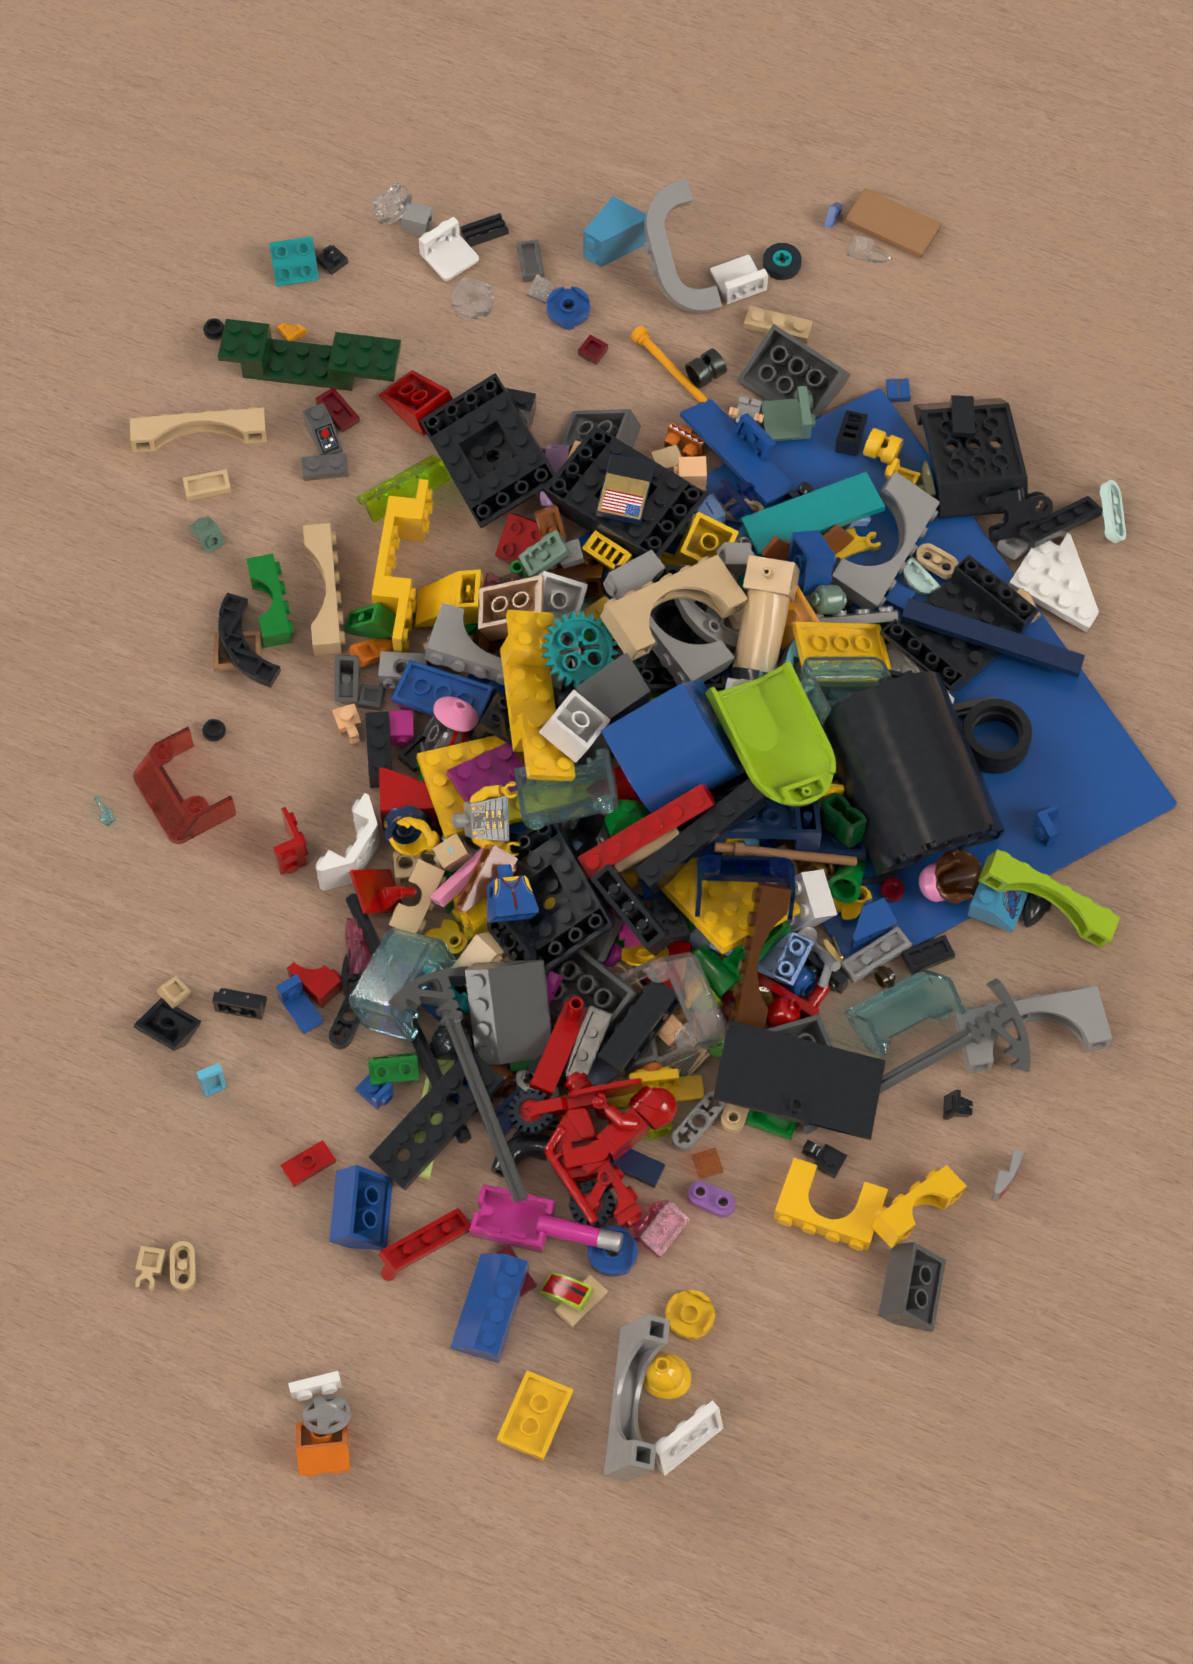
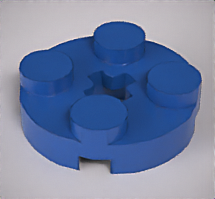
[546,286,590,330]
[588,1226,638,1277]

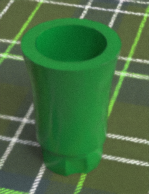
[828,860,866,903]
[689,943,740,999]

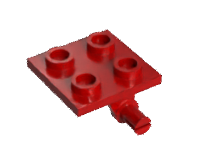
[349,869,416,914]

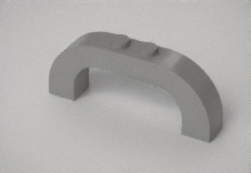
[644,179,722,314]

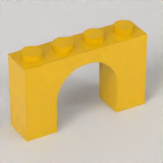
[774,1158,888,1251]

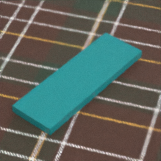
[741,472,885,557]

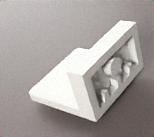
[710,255,768,304]

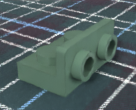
[519,530,571,577]

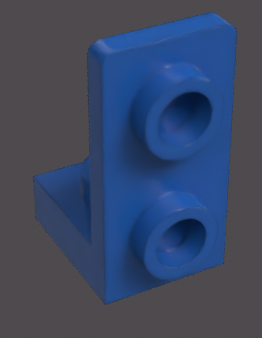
[276,974,323,1034]

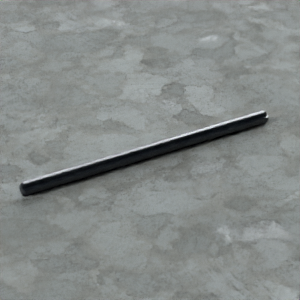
[346,893,472,1144]

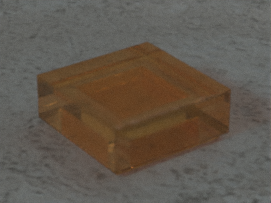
[692,1148,723,1180]

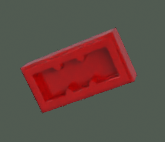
[281,1140,336,1187]

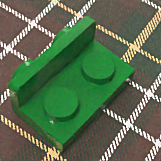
[368,1052,419,1085]

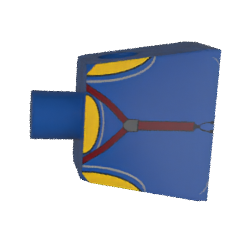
[487,864,539,923]

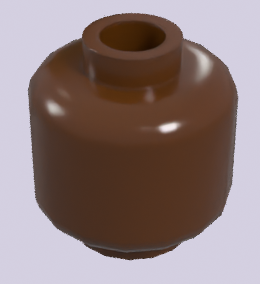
[489,1064,517,1098]

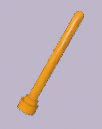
[630,325,707,403]

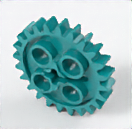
[541,611,618,688]

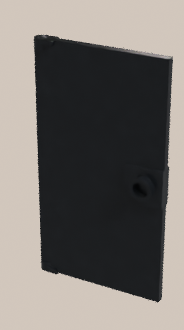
[713,1020,885,1140]

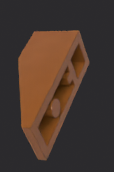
[454,845,518,912]

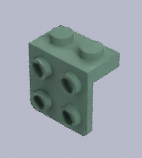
[761,386,816,441]

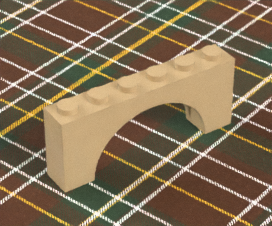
[600,555,748,661]

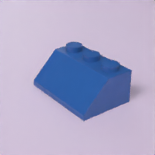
[329,1165,393,1250]

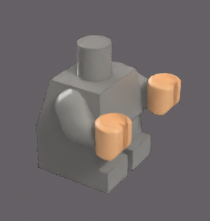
[728,396,764,425]

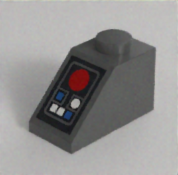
[303,403,343,455]

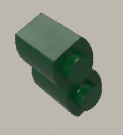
[819,792,867,848]

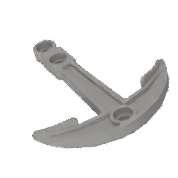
[674,537,752,650]

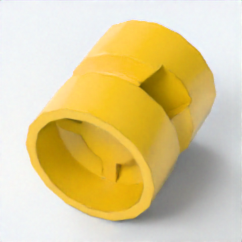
[863,428,904,465]

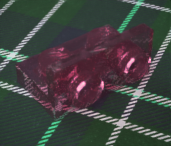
[344,918,374,974]
[632,1200,691,1258]

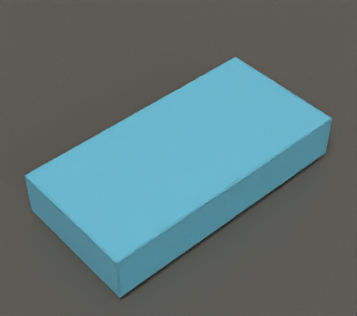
[196,1063,227,1097]

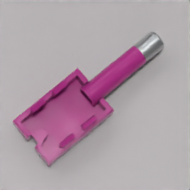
[469,1184,623,1253]

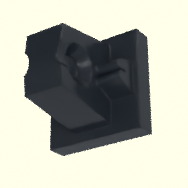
[943,1089,973,1120]

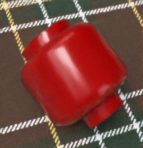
[766,995,801,1028]

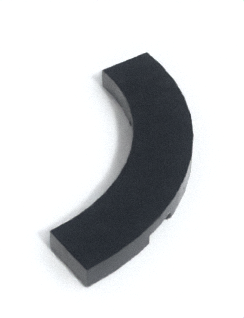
[218,592,281,688]

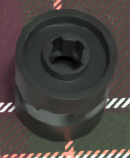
[685,348,727,389]

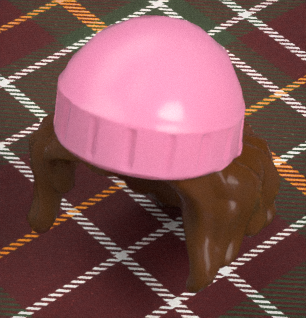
[919,849,982,904]

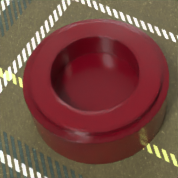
[880,878,904,903]

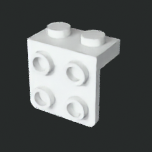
[419,217,479,281]

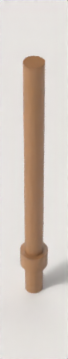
[714,842,857,866]

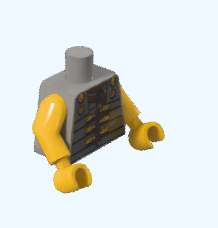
[452,781,520,856]

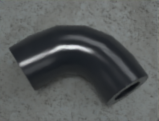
[491,1133,551,1178]

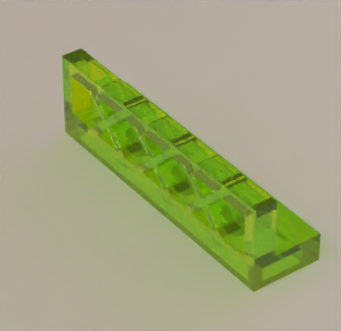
[356,455,451,522]

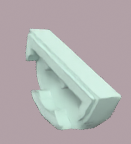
[903,556,941,595]

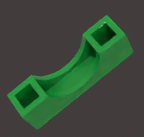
[246,553,294,648]

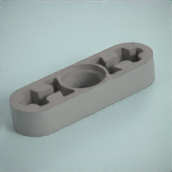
[672,1091,725,1152]

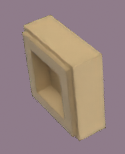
[157,976,192,1008]

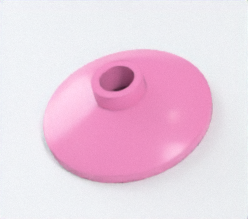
[433,696,479,732]

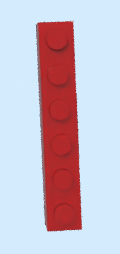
[577,784,717,878]

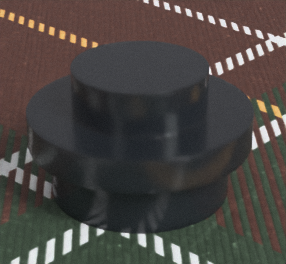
[203,318,224,340]
[202,719,226,742]

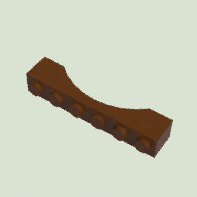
[729,881,792,1029]

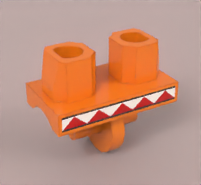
[664,422,705,457]

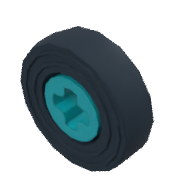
[763,243,802,280]

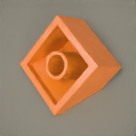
[296,1422,351,1477]

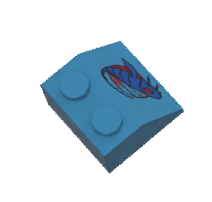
[968,882,1029,933]

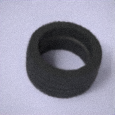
[962,698,1032,774]

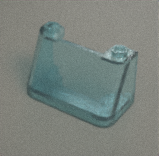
[514,748,618,830]

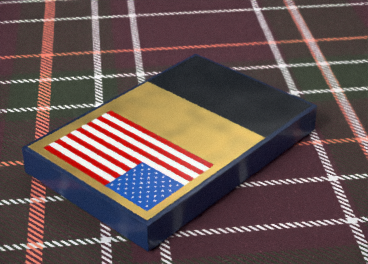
[596,454,655,525]

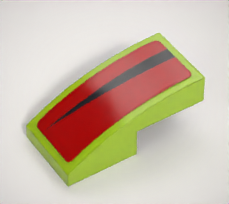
[539,1272,594,1312]

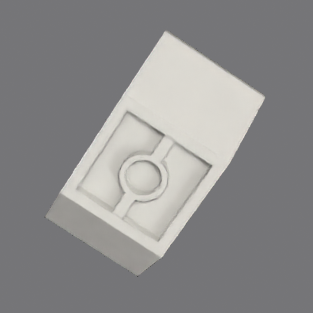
[316,793,380,891]

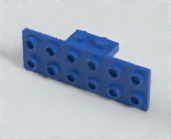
[680,399,797,505]

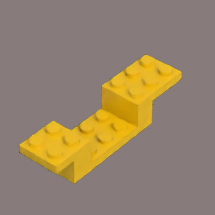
[372,479,434,653]
[500,610,576,781]

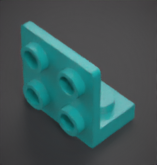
[269,236,319,286]

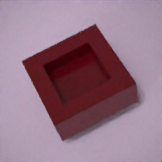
[578,335,608,365]

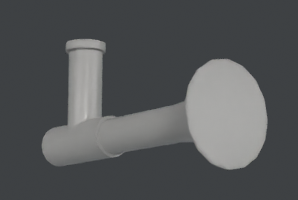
[797,927,841,988]

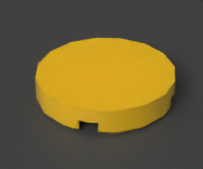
[665,1289,715,1340]

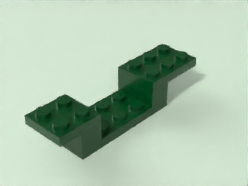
[218,319,401,391]

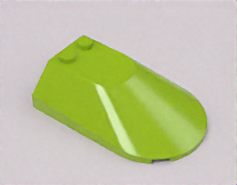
[705,661,836,806]

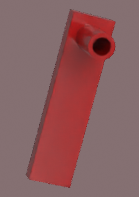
[757,972,830,1019]
[529,997,588,1096]
[378,1208,471,1281]

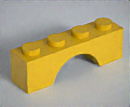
[872,1165,967,1249]

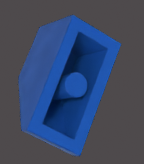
[850,897,897,949]

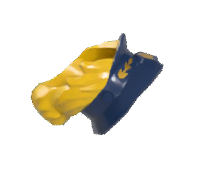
[383,805,440,856]

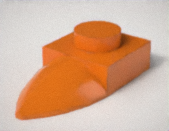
[349,638,393,668]

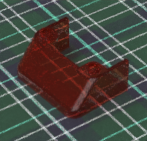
[133,726,236,844]

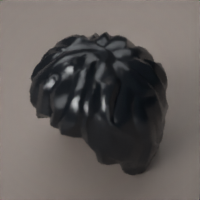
[430,1019,475,1061]

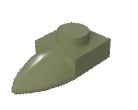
[918,461,936,498]

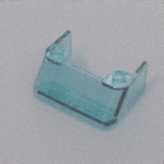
[800,656,891,726]
[845,970,966,1057]

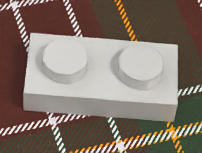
[288,1371,342,1401]

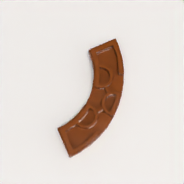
[761,523,854,561]

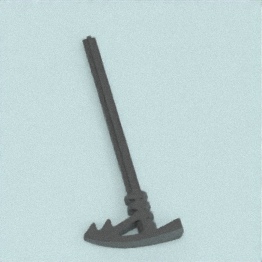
[388,966,528,1203]
[800,978,1030,1135]

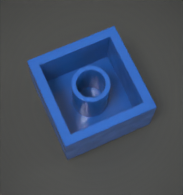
[787,530,836,596]

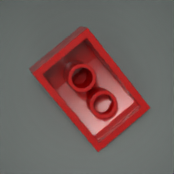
[379,370,453,436]

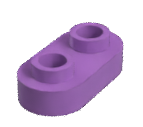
[688,1181,735,1218]

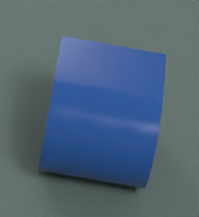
[600,679,745,813]

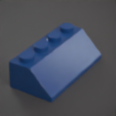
[450,1254,529,1363]

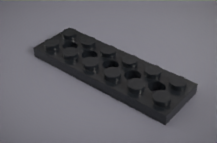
[369,1050,505,1191]

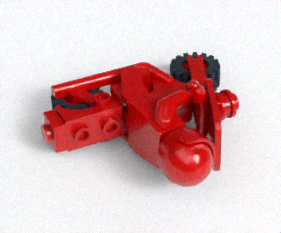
[508,1071,677,1228]

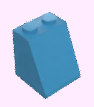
[583,196,646,267]

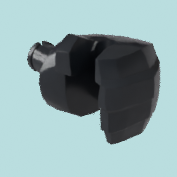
[563,807,611,856]

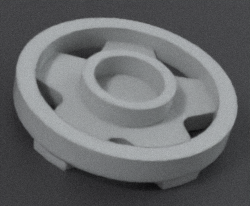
[303,1396,351,1434]

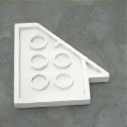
[1008,533,1099,633]

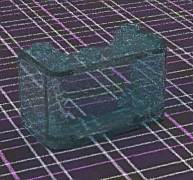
[349,928,457,1041]

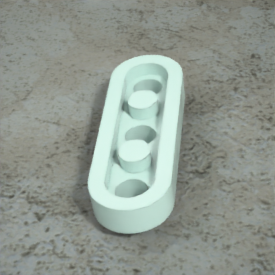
[1100,480,1126,543]

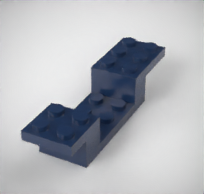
[678,796,866,860]

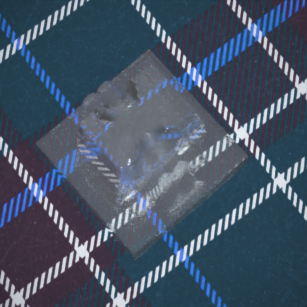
[526,274,556,304]

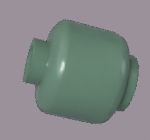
[810,585,846,615]

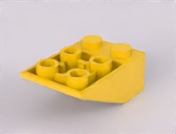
[415,569,486,628]

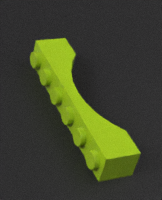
[978,849,1120,948]

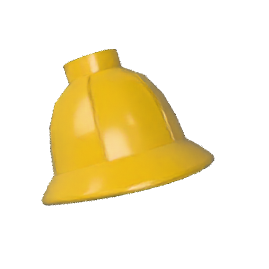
[642,1352,692,1400]

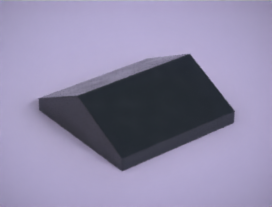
[133,998,201,1051]

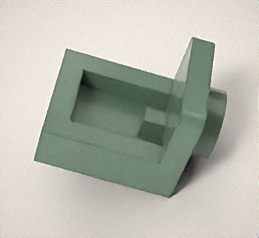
[189,516,225,554]

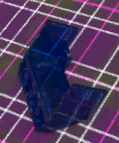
[694,855,796,920]

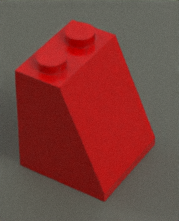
[379,768,439,831]

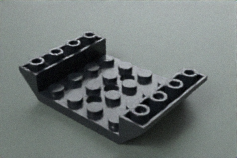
[913,398,1028,519]
[880,554,1039,691]

